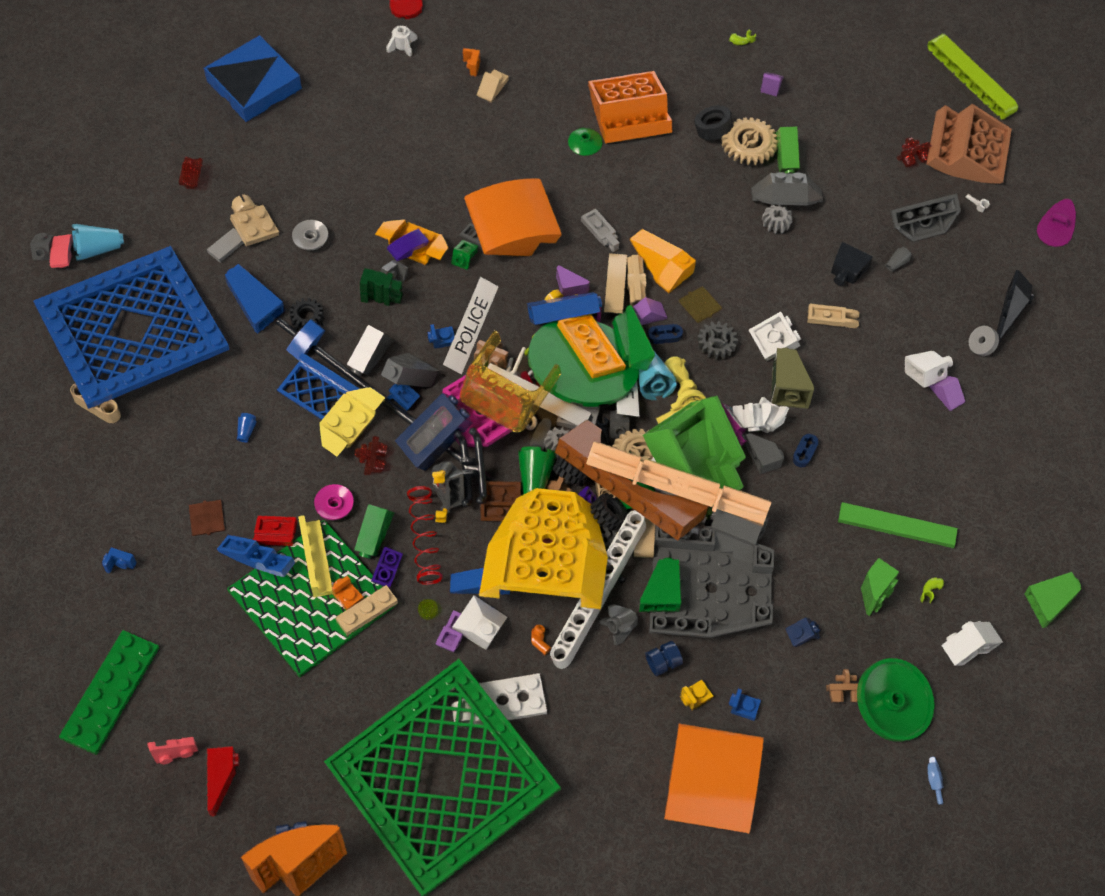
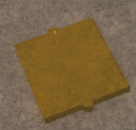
[679,286,722,323]

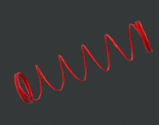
[407,486,442,585]

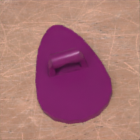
[1037,199,1076,247]

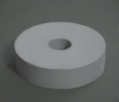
[969,326,999,356]

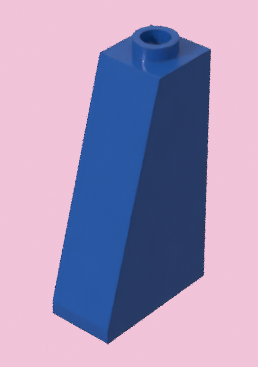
[225,264,285,334]
[527,292,602,325]

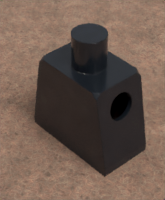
[831,242,873,286]

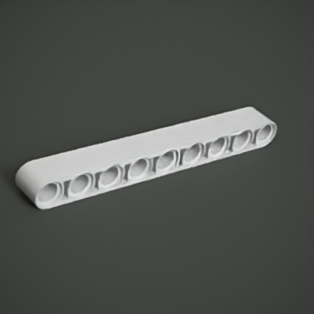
[550,510,646,669]

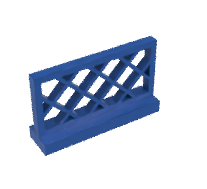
[277,353,359,420]

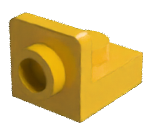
[680,680,713,711]

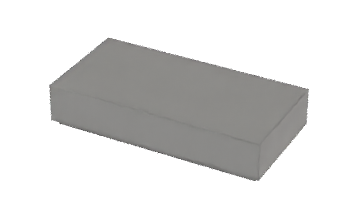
[207,228,244,263]

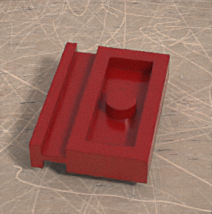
[252,516,298,546]

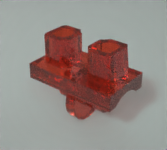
[896,137,931,168]
[179,157,203,189]
[354,436,388,475]

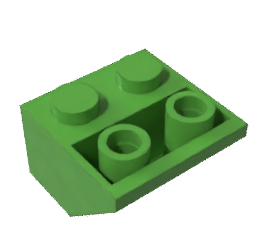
[861,558,899,616]

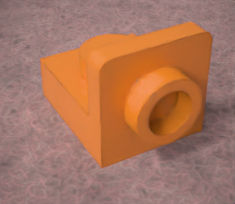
[463,48,480,76]
[332,576,364,610]

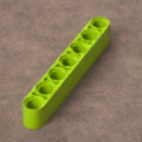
[927,34,1018,120]

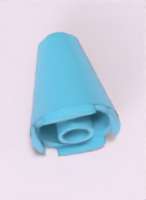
[72,224,124,260]
[639,351,677,400]

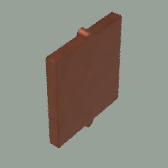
[189,500,225,536]

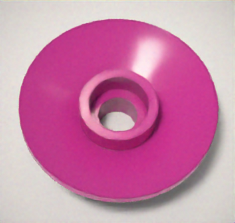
[314,484,354,520]

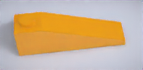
[630,229,696,293]

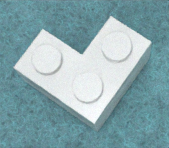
[942,621,1003,666]

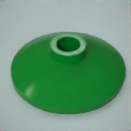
[568,128,602,156]

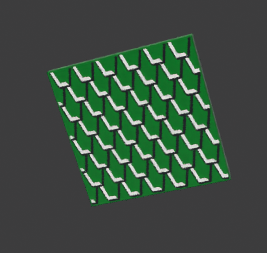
[227,520,397,678]

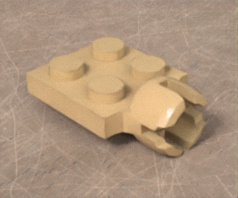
[230,194,279,246]

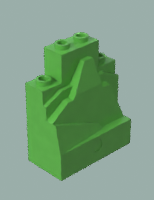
[643,396,746,490]

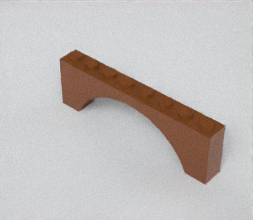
[555,420,709,541]

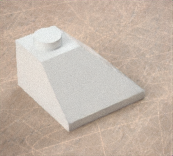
[452,596,507,650]

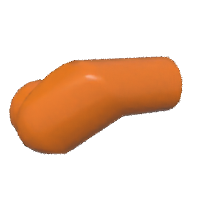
[531,624,551,655]

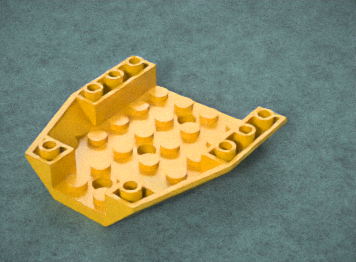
[479,488,608,609]

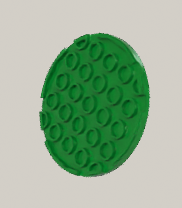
[528,319,639,407]

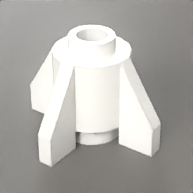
[387,26,417,57]
[759,397,789,433]
[733,402,772,432]

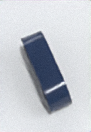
[648,324,683,344]
[793,434,818,467]

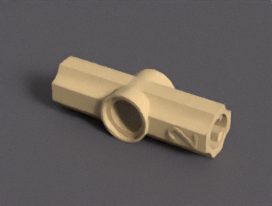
[627,255,646,307]

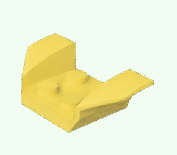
[320,388,385,457]

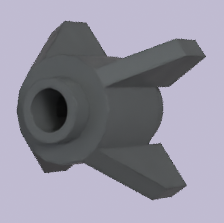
[600,604,638,645]

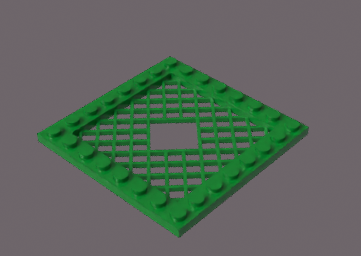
[324,659,561,896]

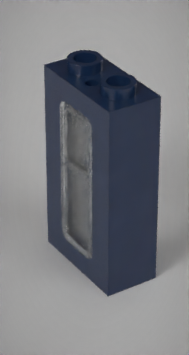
[395,393,473,471]

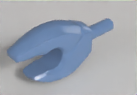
[928,757,944,804]

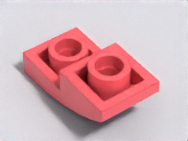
[50,234,73,268]

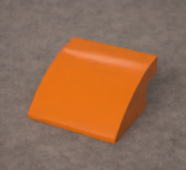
[588,71,672,143]
[464,179,562,256]
[664,724,764,833]
[241,825,347,896]

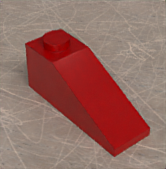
[207,746,240,817]

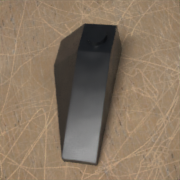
[996,270,1034,345]

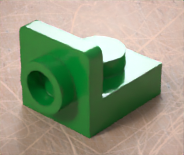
[451,240,479,270]

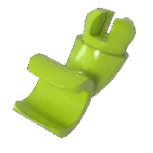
[730,30,756,45]
[920,577,944,603]

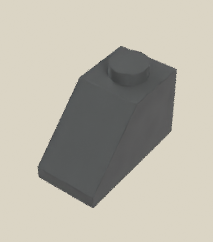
[745,434,784,475]

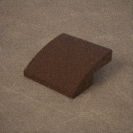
[481,481,522,521]

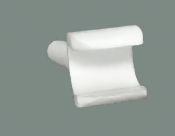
[966,194,990,212]

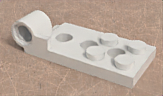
[451,673,547,728]

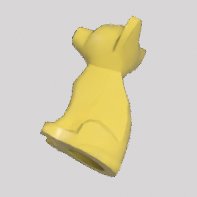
[665,357,697,397]

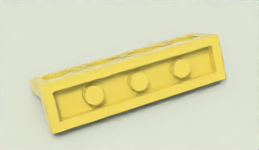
[299,516,333,598]

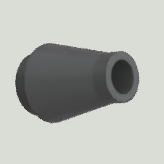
[885,247,912,272]

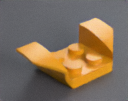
[375,220,448,265]

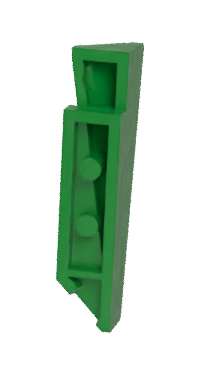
[612,305,655,371]

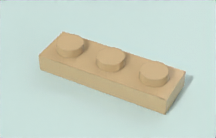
[335,585,398,636]

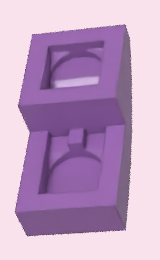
[436,610,464,653]

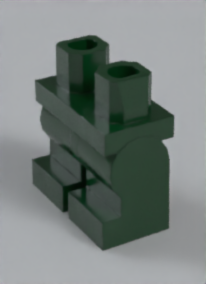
[360,268,403,306]

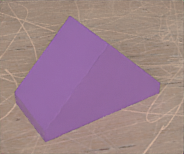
[761,72,784,96]
[556,265,590,297]
[633,297,667,325]
[929,376,965,411]

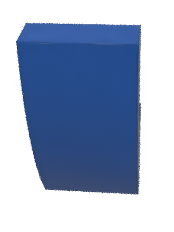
[286,320,325,360]

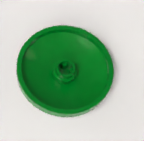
[857,658,934,742]

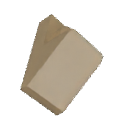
[477,70,509,102]

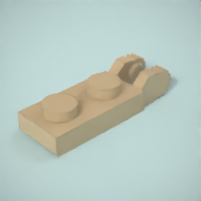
[807,304,859,328]

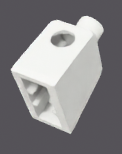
[905,351,953,388]

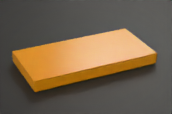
[557,314,626,379]

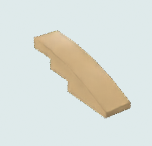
[604,253,627,313]

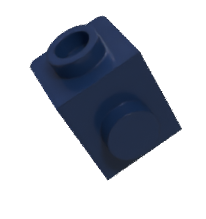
[785,617,821,647]

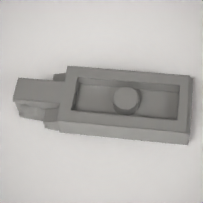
[581,209,620,252]

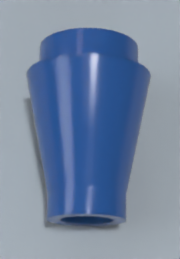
[237,413,257,443]

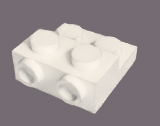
[749,312,801,361]

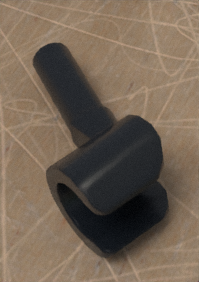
[597,417,611,444]

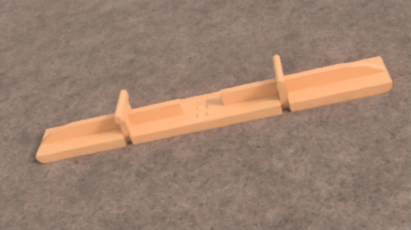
[586,441,771,524]

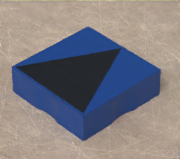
[204,35,302,122]

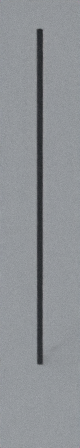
[276,318,627,584]

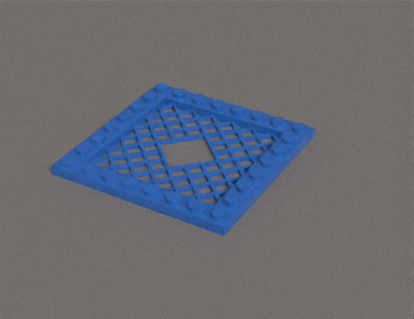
[33,246,230,409]

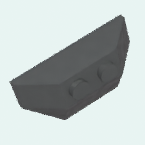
[751,172,823,205]
[890,194,961,242]

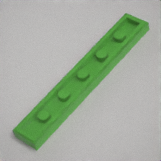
[838,502,958,548]

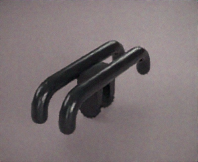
[454,428,487,507]

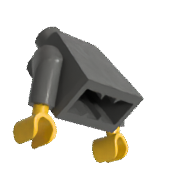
[431,461,464,523]

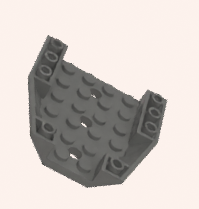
[649,525,774,638]

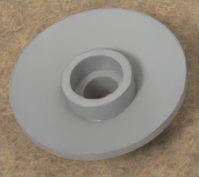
[292,220,328,250]

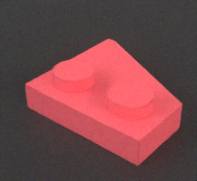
[148,737,198,764]

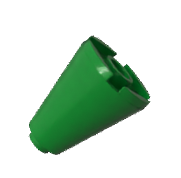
[518,446,557,495]

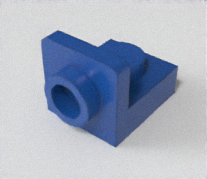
[427,324,455,349]
[387,384,420,411]
[102,547,137,573]
[729,688,761,721]

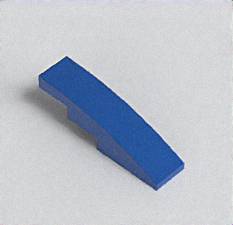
[217,535,296,577]

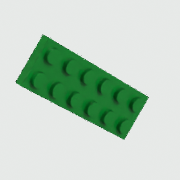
[59,630,159,755]

